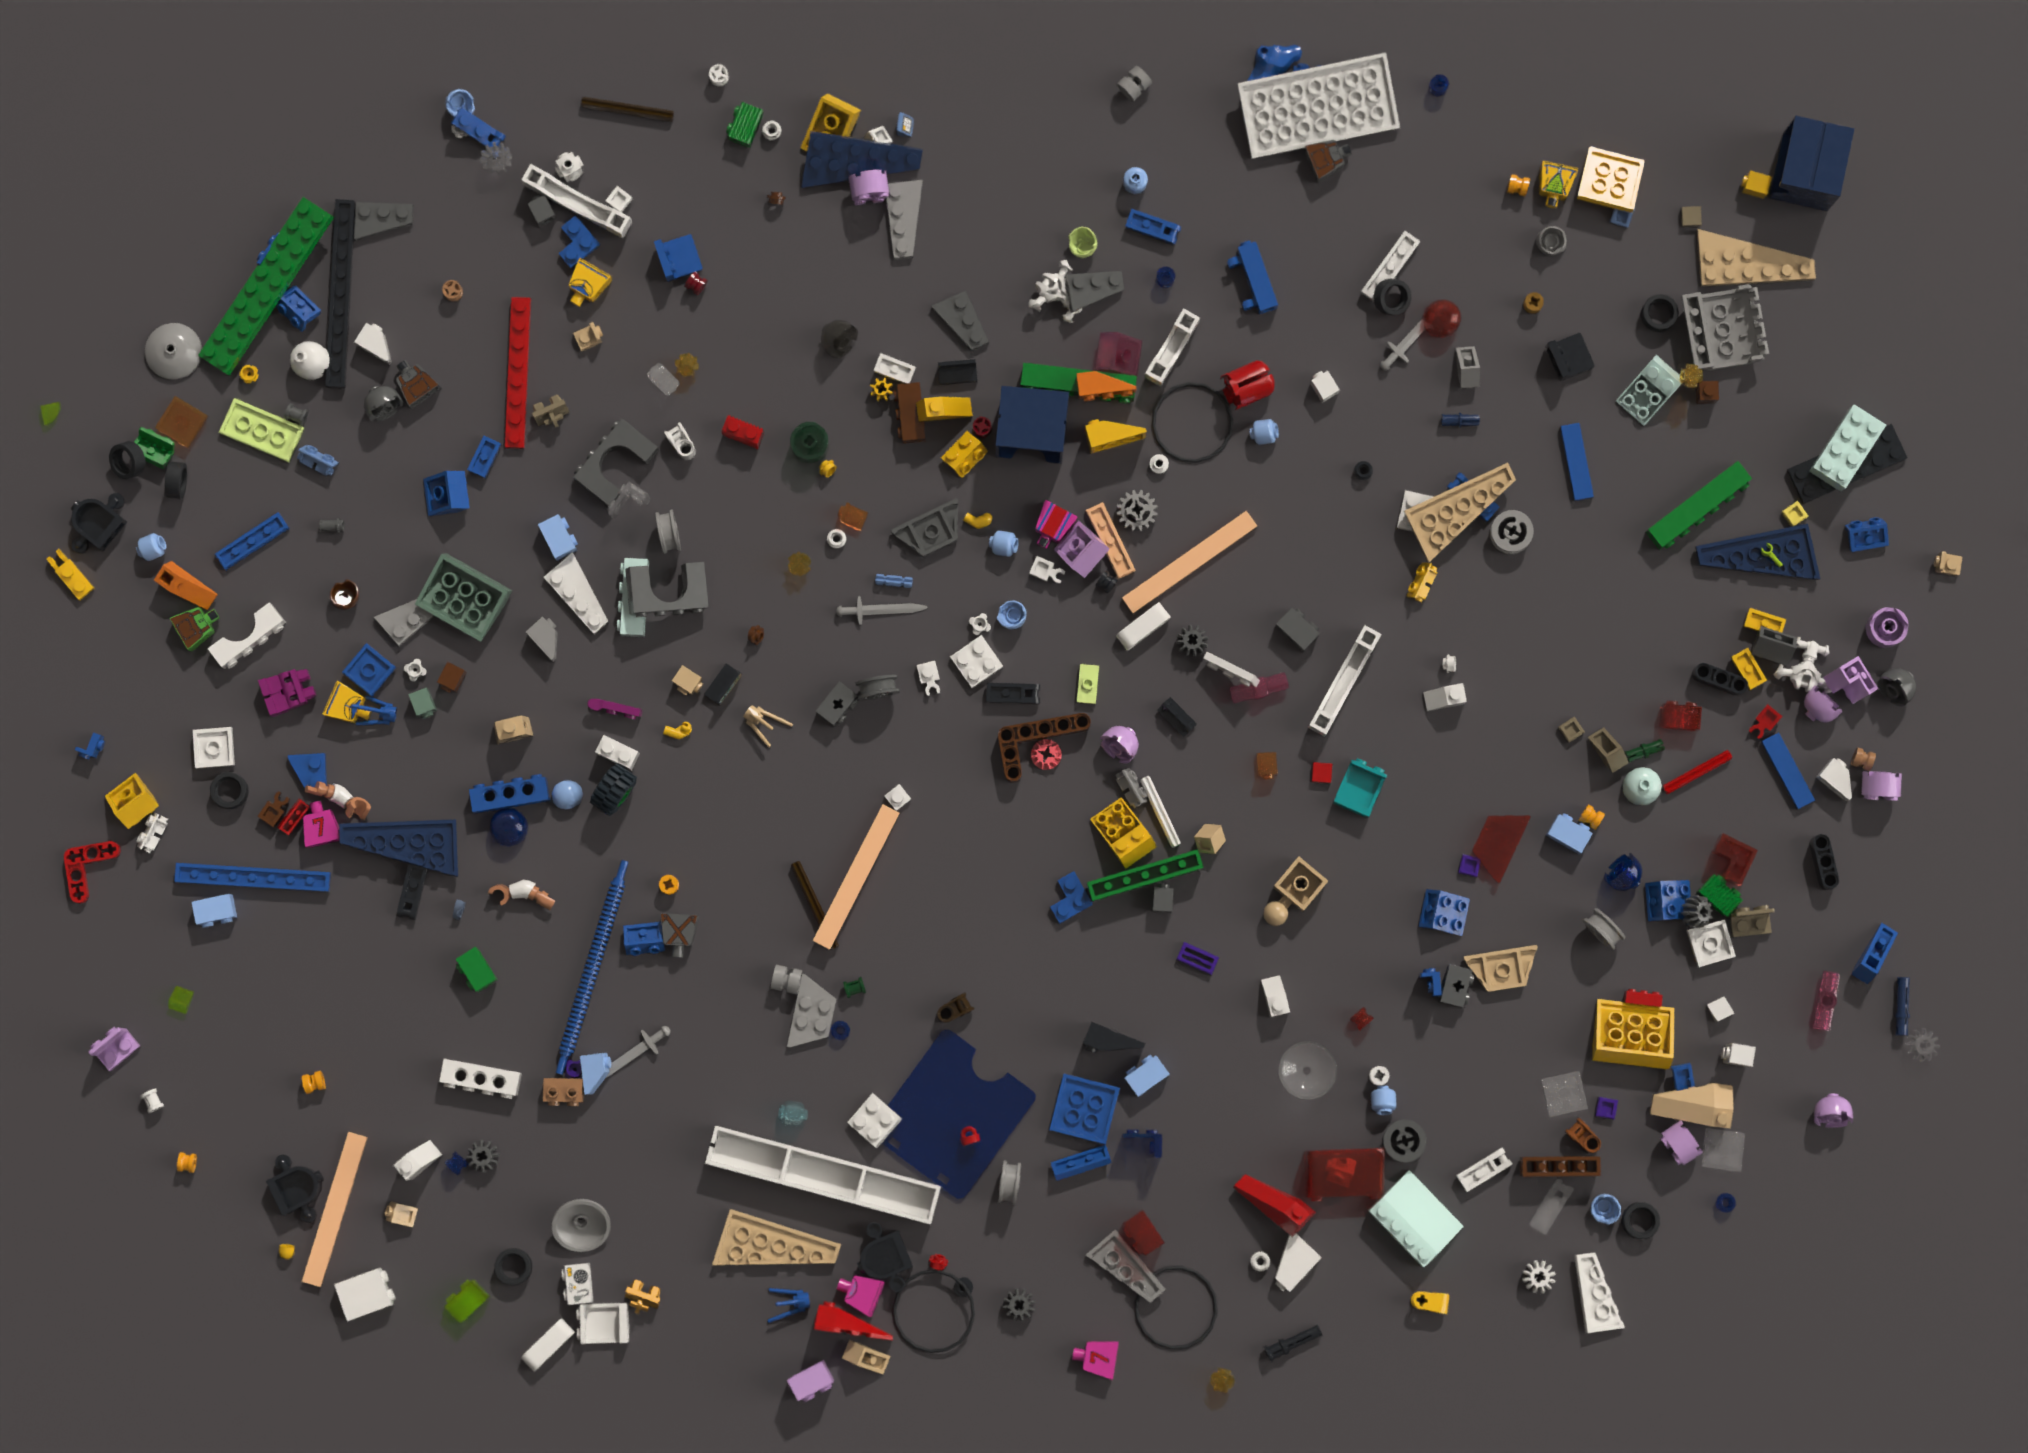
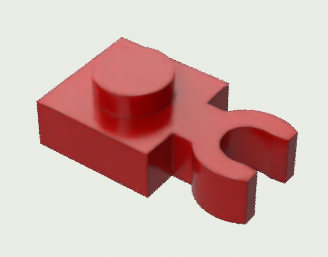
[1749,704,1783,739]

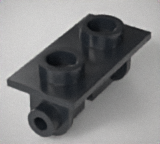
[1157,697,1197,737]

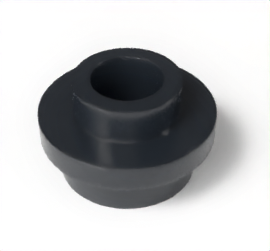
[1354,461,1373,480]
[954,1277,973,1297]

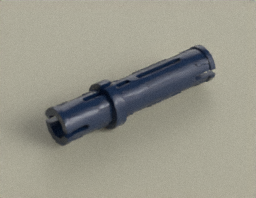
[1895,977,1910,1036]

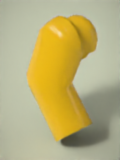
[663,722,692,740]

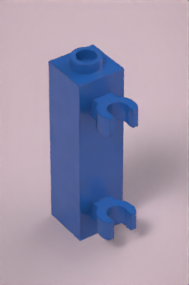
[1227,241,1278,315]

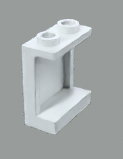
[334,1268,395,1321]
[577,1303,629,1344]

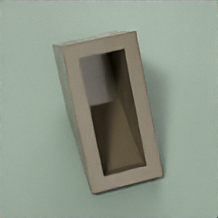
[1588,727,1628,773]

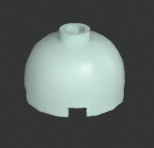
[1623,767,1662,806]

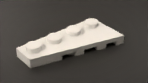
[544,552,609,635]
[1574,1253,1625,1333]

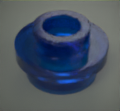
[831,1021,850,1040]
[1716,1193,1736,1213]

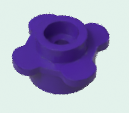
[565,1060,582,1079]

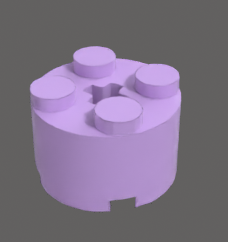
[849,170,890,205]
[1865,607,1909,648]
[1861,771,1902,801]
[1660,1120,1703,1165]

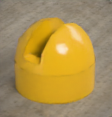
[279,1244,295,1260]

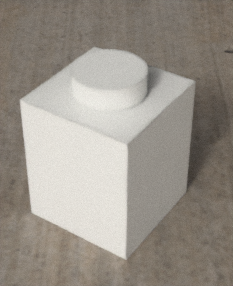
[1310,371,1340,403]

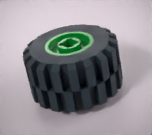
[590,764,637,816]

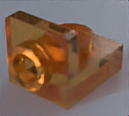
[838,502,868,531]
[1257,752,1278,780]

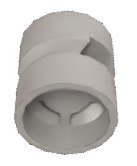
[1117,66,1152,102]
[771,965,803,994]

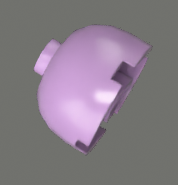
[1804,686,1842,723]
[1100,726,1139,764]
[1814,1093,1853,1128]

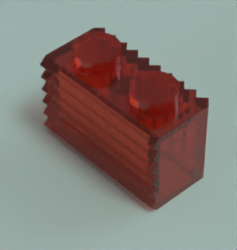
[1659,700,1702,731]

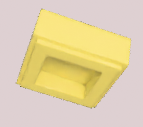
[1781,501,1808,527]

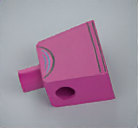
[837,1275,885,1317]

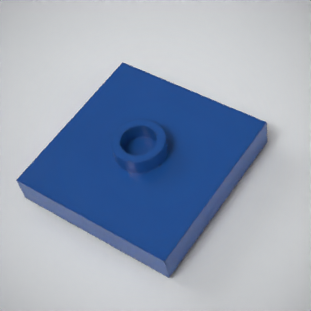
[342,643,396,697]

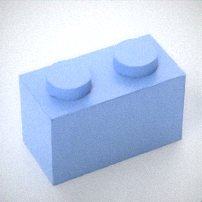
[538,514,578,561]
[1546,813,1593,854]
[191,894,237,928]
[1124,1055,1169,1097]

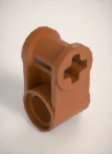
[1565,1118,1601,1153]

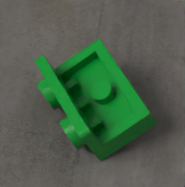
[134,427,175,469]

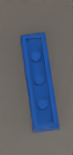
[1560,423,1594,501]
[214,512,290,570]
[1761,732,1815,809]

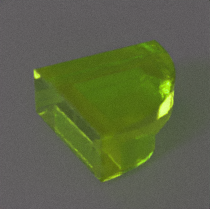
[40,402,61,425]

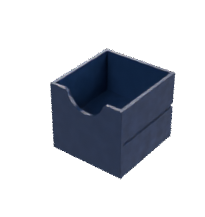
[1769,115,1855,211]
[996,386,1069,464]

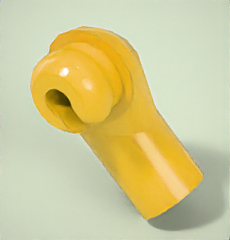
[963,513,993,529]

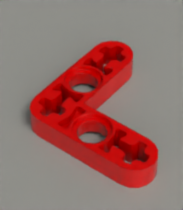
[64,841,121,904]

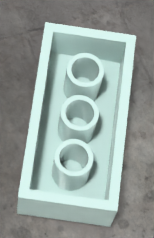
[1809,405,1886,492]

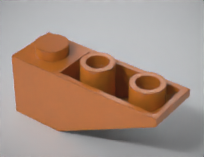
[1076,371,1136,401]
[154,561,218,610]

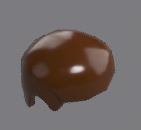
[330,579,359,610]

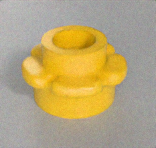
[240,365,259,383]
[819,460,837,478]

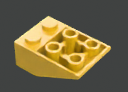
[1090,797,1157,869]

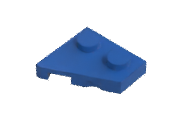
[288,753,327,788]

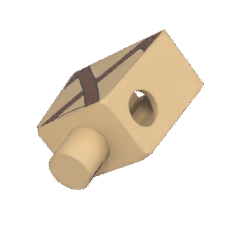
[493,716,533,745]

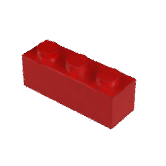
[277,799,310,835]
[1624,989,1663,1007]

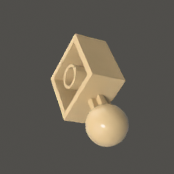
[1263,856,1328,926]

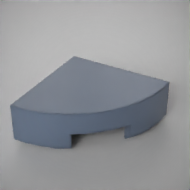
[453,899,466,920]

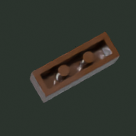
[894,382,926,444]

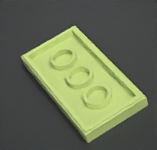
[219,398,305,463]

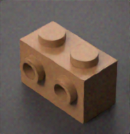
[543,1078,584,1106]

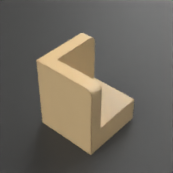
[1194,824,1226,854]

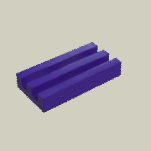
[1176,942,1219,975]

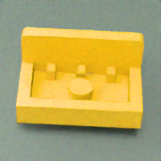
[941,431,988,478]

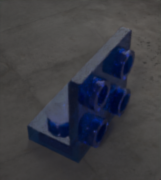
[1123,1130,1162,1158]

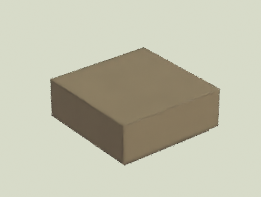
[1681,206,1702,227]
[1558,716,1585,743]

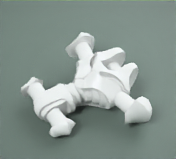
[1028,260,1082,323]
[1773,637,1832,693]

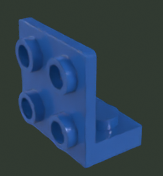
[654,234,703,282]
[1645,880,1691,922]
[1418,889,1470,936]

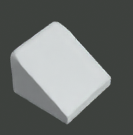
[864,126,893,144]
[1707,997,1734,1022]

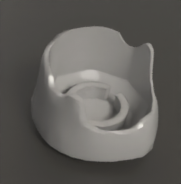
[1536,226,1567,256]

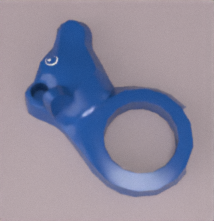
[1247,45,1302,81]

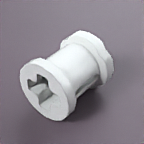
[140,1088,164,1113]

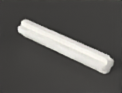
[1140,776,1181,848]

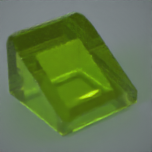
[168,986,194,1014]

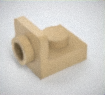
[573,322,603,351]
[1934,551,1963,576]
[385,1201,418,1227]

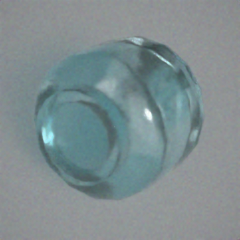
[778,1100,808,1127]

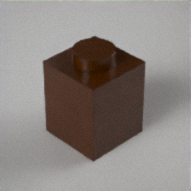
[1696,381,1719,404]
[437,662,467,693]

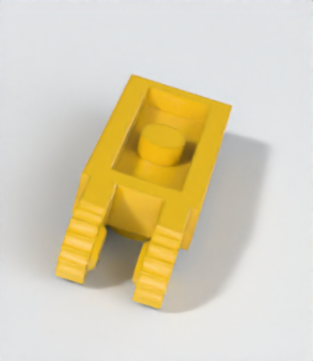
[47,549,95,600]

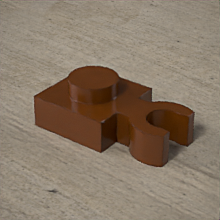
[257,791,290,828]

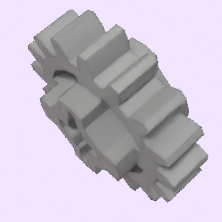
[1117,490,1158,531]

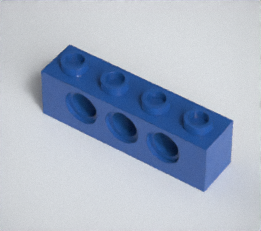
[469,774,551,814]

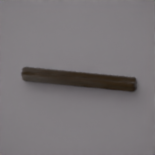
[581,97,674,122]
[791,861,839,950]

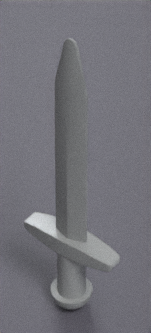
[1380,304,1443,371]
[836,596,927,625]
[607,1026,670,1077]

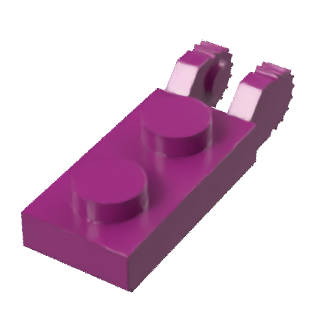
[587,698,643,719]

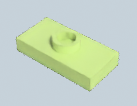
[1077,664,1099,704]

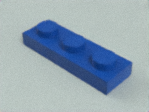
[1050,1145,1112,1181]

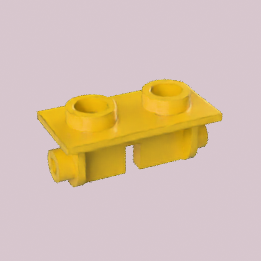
[1406,562,1438,603]

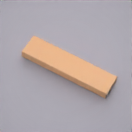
[1086,502,1136,579]

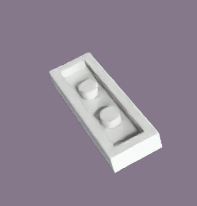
[1203,652,1260,687]

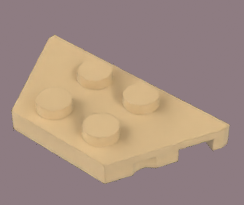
[1463,945,1538,992]

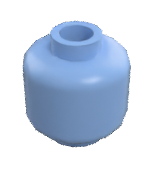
[1123,167,1148,194]
[1250,419,1279,445]
[989,531,1019,557]
[136,533,166,561]
[1371,1085,1397,1115]

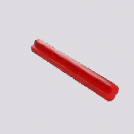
[1663,750,1732,794]

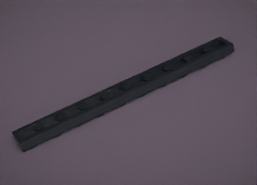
[325,199,355,388]

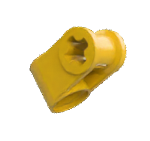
[1411,1292,1450,1314]

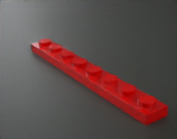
[505,297,531,449]

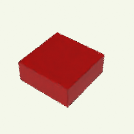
[1312,762,1333,783]

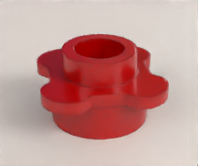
[928,1254,948,1270]

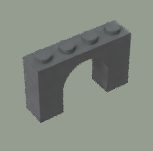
[574,419,659,508]
[625,562,709,618]

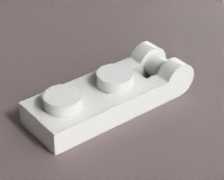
[1456,1147,1512,1192]

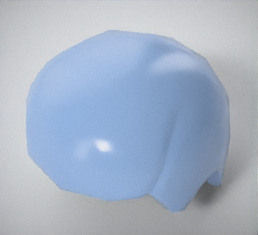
[445,89,475,117]
[997,600,1027,629]
[551,780,583,810]
[1591,1194,1621,1225]

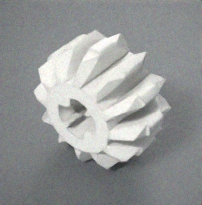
[1522,1260,1555,1293]

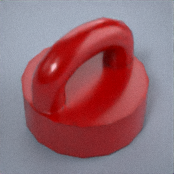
[960,1126,980,1146]

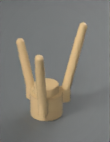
[743,705,793,747]

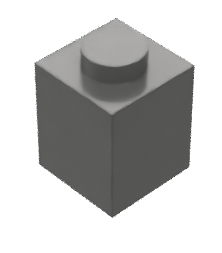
[528,195,557,227]
[1152,884,1174,913]

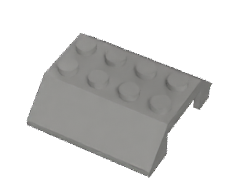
[1682,284,1769,370]

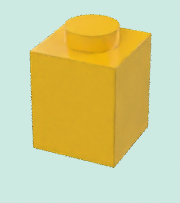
[1741,171,1772,199]

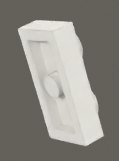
[874,353,916,384]

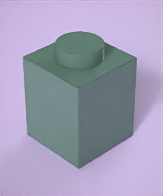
[408,688,437,719]

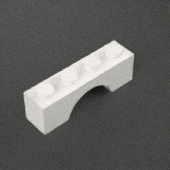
[1145,308,1200,387]
[208,602,286,669]

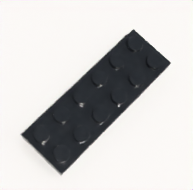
[1787,424,1908,504]

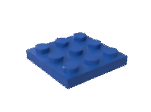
[1049,1074,1120,1144]

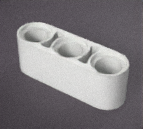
[1116,602,1171,651]
[521,1318,575,1372]

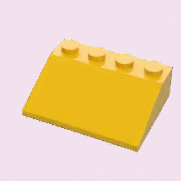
[1592,999,1674,1069]

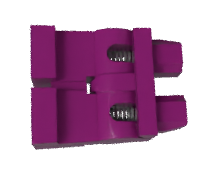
[258,669,317,717]

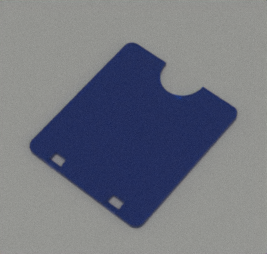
[882,1030,1036,1199]

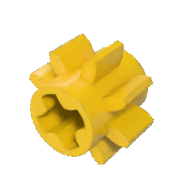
[870,378,893,402]

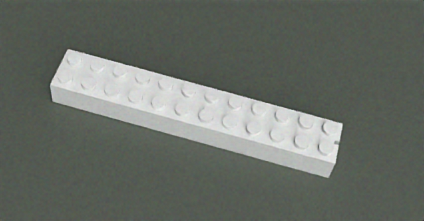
[705,1126,941,1224]

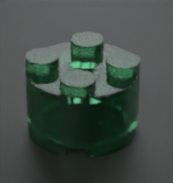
[790,422,829,463]

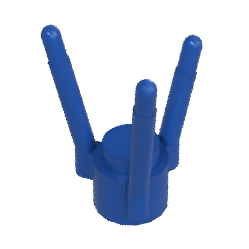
[351,695,397,725]
[767,1288,810,1323]

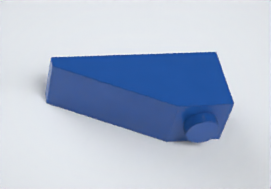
[1851,923,1898,984]

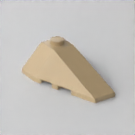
[1650,1083,1734,1128]

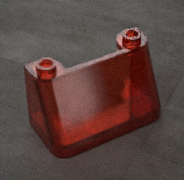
[1304,1148,1385,1201]

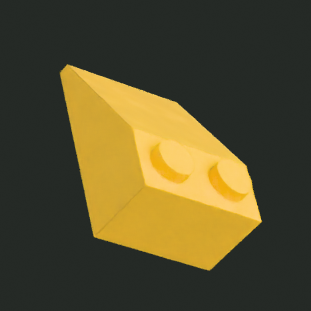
[801,94,861,151]
[1084,419,1147,454]

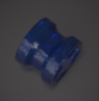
[1429,74,1449,96]
[1156,266,1175,288]
[444,1151,468,1176]

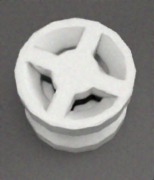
[709,64,729,87]
[1369,1066,1389,1085]

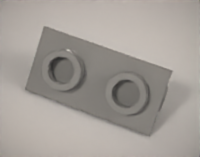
[1115,768,1148,809]

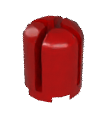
[1220,360,1275,410]

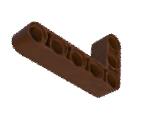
[998,713,1091,783]

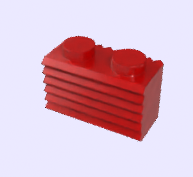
[721,415,764,449]

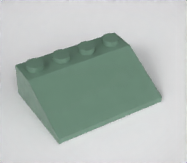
[415,553,512,642]

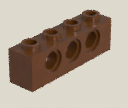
[1520,1156,1601,1177]

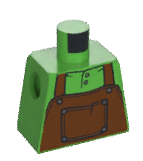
[169,607,220,652]

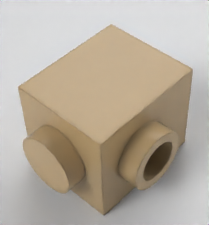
[672,665,703,695]

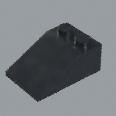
[1083,1022,1146,1053]

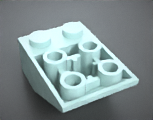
[1616,355,1685,426]

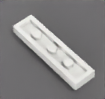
[1361,231,1420,302]

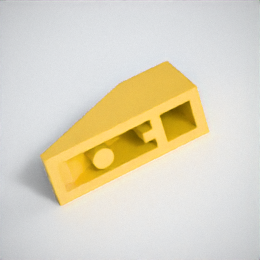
[916,397,973,422]

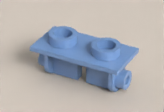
[297,445,339,476]

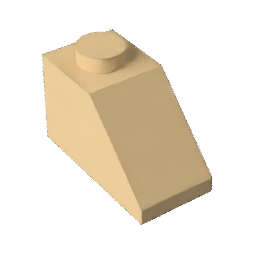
[842,1340,890,1374]

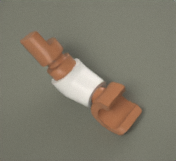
[305,781,371,820]
[488,880,555,911]

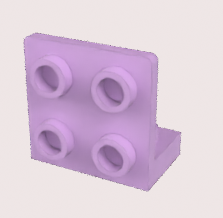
[88,1027,140,1071]

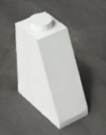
[394,1140,442,1180]
[1274,1234,1322,1292]

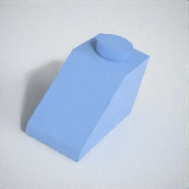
[580,1053,611,1095]

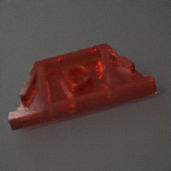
[1472,815,1531,883]

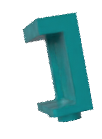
[1333,758,1387,819]

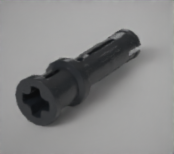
[1264,1325,1323,1362]

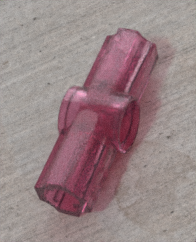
[1229,672,1289,704]
[1813,971,1840,1031]

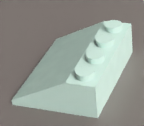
[1368,1170,1463,1267]

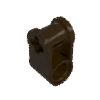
[937,992,975,1023]

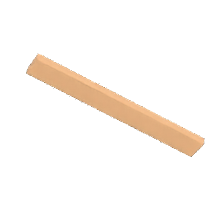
[1122,511,1257,614]
[813,805,900,950]
[302,1132,368,1287]

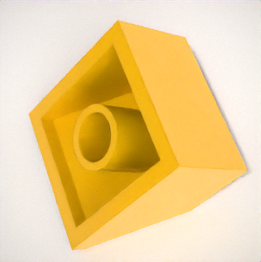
[105,773,159,829]

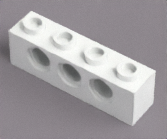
[439,1059,522,1099]

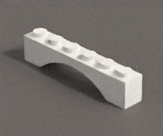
[521,164,632,238]
[1308,625,1382,737]

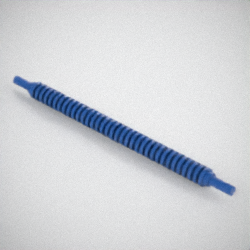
[555,860,629,1075]

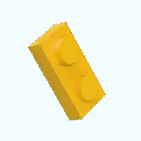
[1743,608,1786,632]
[1730,648,1767,691]

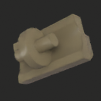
[532,395,570,428]

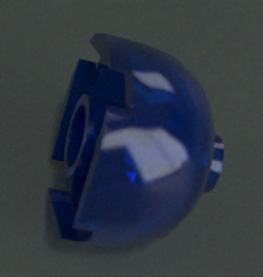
[489,808,529,847]
[1604,853,1643,891]

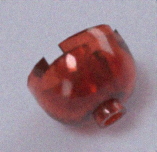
[1422,299,1461,338]

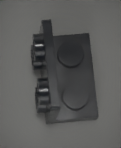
[1545,333,1595,381]

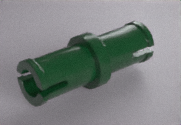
[1624,739,1665,763]

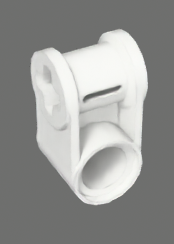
[664,422,696,460]

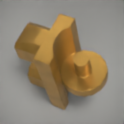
[625,1280,661,1314]

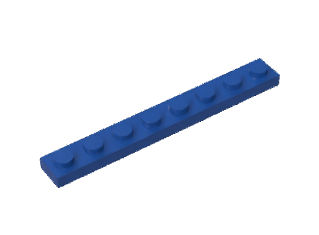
[174,863,331,892]

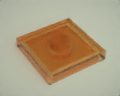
[155,396,208,448]

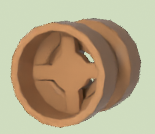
[1851,747,1876,771]

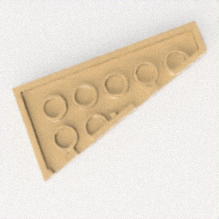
[1697,229,1816,286]
[1404,463,1516,563]
[712,1209,841,1265]

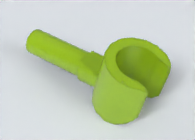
[1761,543,1783,568]

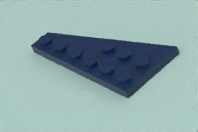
[801,131,923,188]
[1695,524,1820,580]
[339,819,458,877]

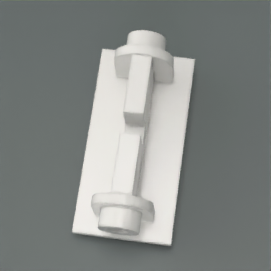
[137,812,168,853]

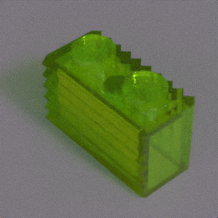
[444,1279,490,1323]

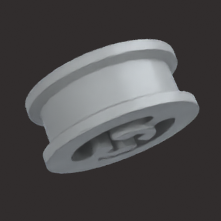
[656,509,681,554]
[1490,510,1534,554]
[1583,908,1626,951]
[998,1161,1021,1205]

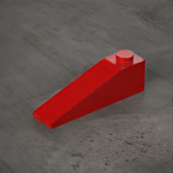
[1233,1174,1316,1237]
[814,1301,893,1340]

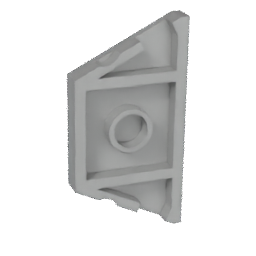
[787,974,837,1047]

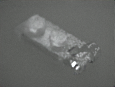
[1529,1178,1574,1235]

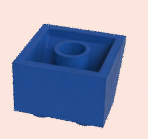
[423,471,470,516]

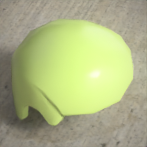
[1068,227,1097,258]

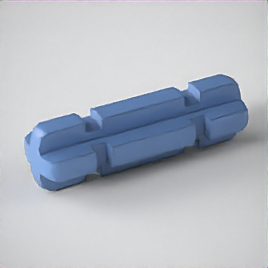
[875,574,913,588]

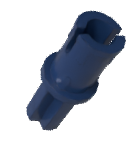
[1441,413,1480,428]

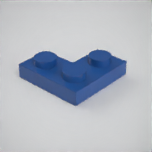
[559,215,600,269]
[1050,871,1093,924]

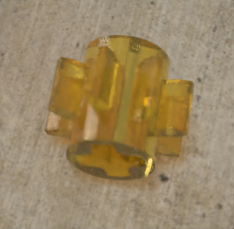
[675,353,699,377]
[1680,364,1703,388]
[788,551,811,576]
[1210,1368,1235,1393]

